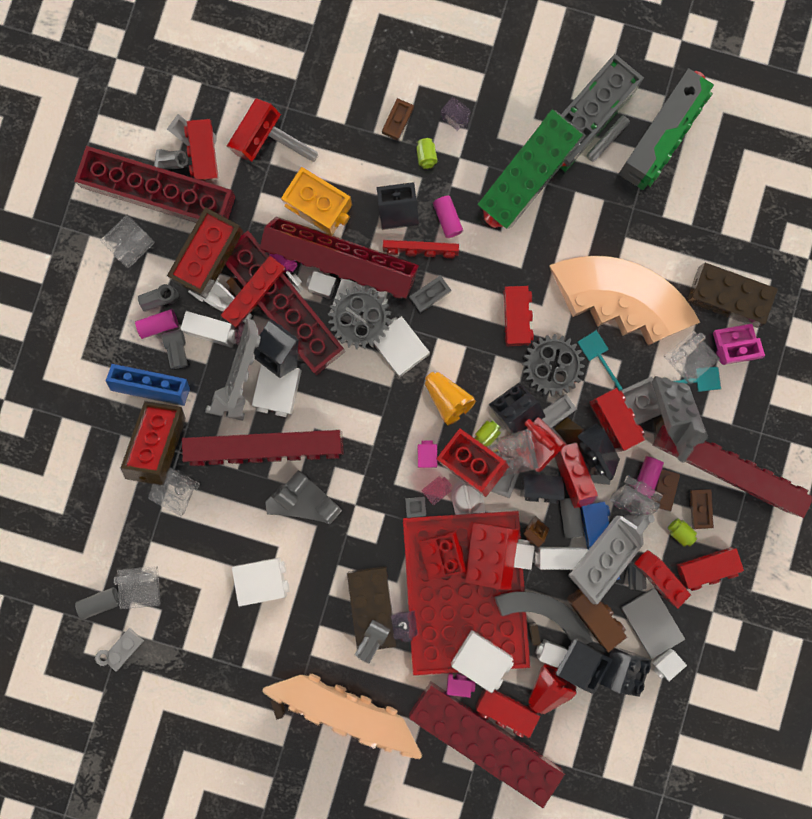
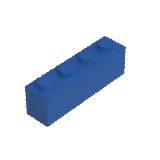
[105,364,190,406]
[580,501,620,580]

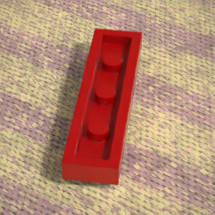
[383,240,459,258]
[221,256,286,328]

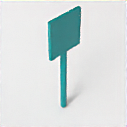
[577,330,622,391]
[674,367,721,392]

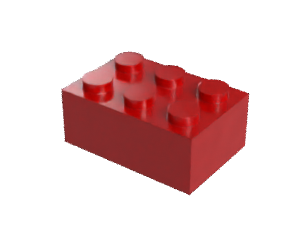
[589,388,645,452]
[436,429,509,497]
[465,523,519,590]

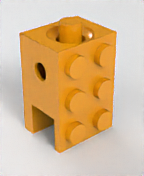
[281,167,352,236]

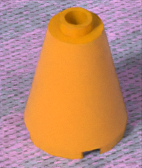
[425,372,476,425]

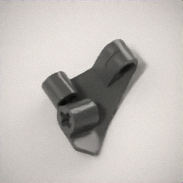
[265,470,342,524]

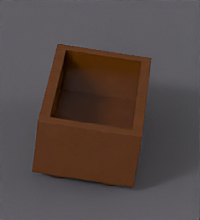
[566,588,628,652]

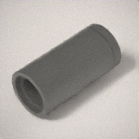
[560,498,584,538]
[75,587,121,620]

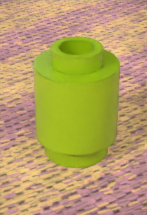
[416,138,437,169]
[474,420,501,447]
[667,518,697,547]

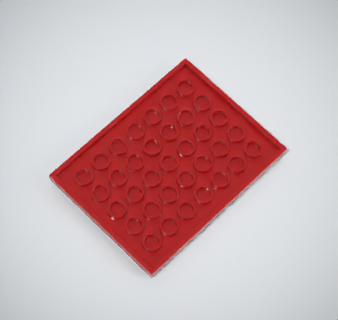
[403,511,530,676]

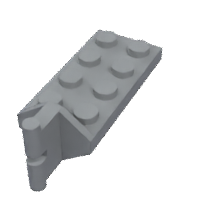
[205,319,260,421]
[569,515,655,604]

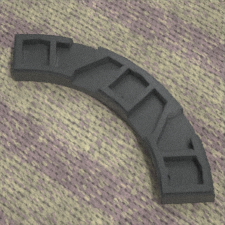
[494,592,593,644]

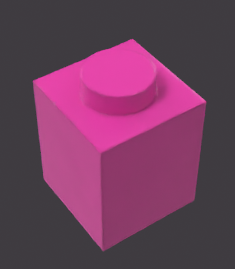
[418,440,437,468]

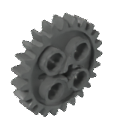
[328,286,391,350]
[522,334,585,397]

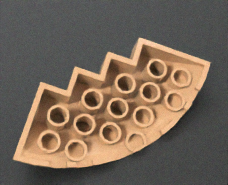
[549,256,700,345]
[262,674,422,759]

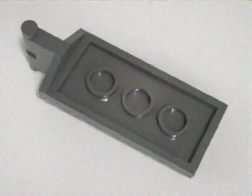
[652,376,708,463]

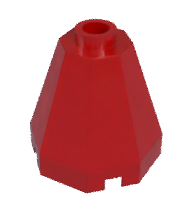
[529,663,577,714]

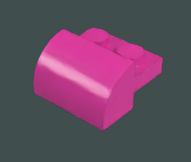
[713,324,765,365]

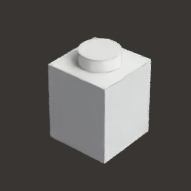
[306,271,337,300]
[514,539,535,570]
[536,639,568,668]
[651,648,687,681]

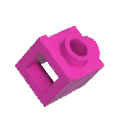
[446,673,475,698]

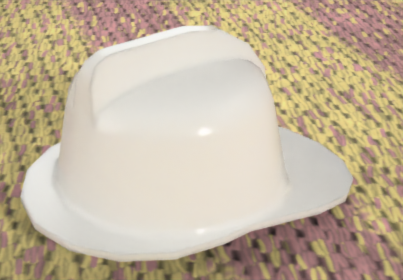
[451,480,485,515]

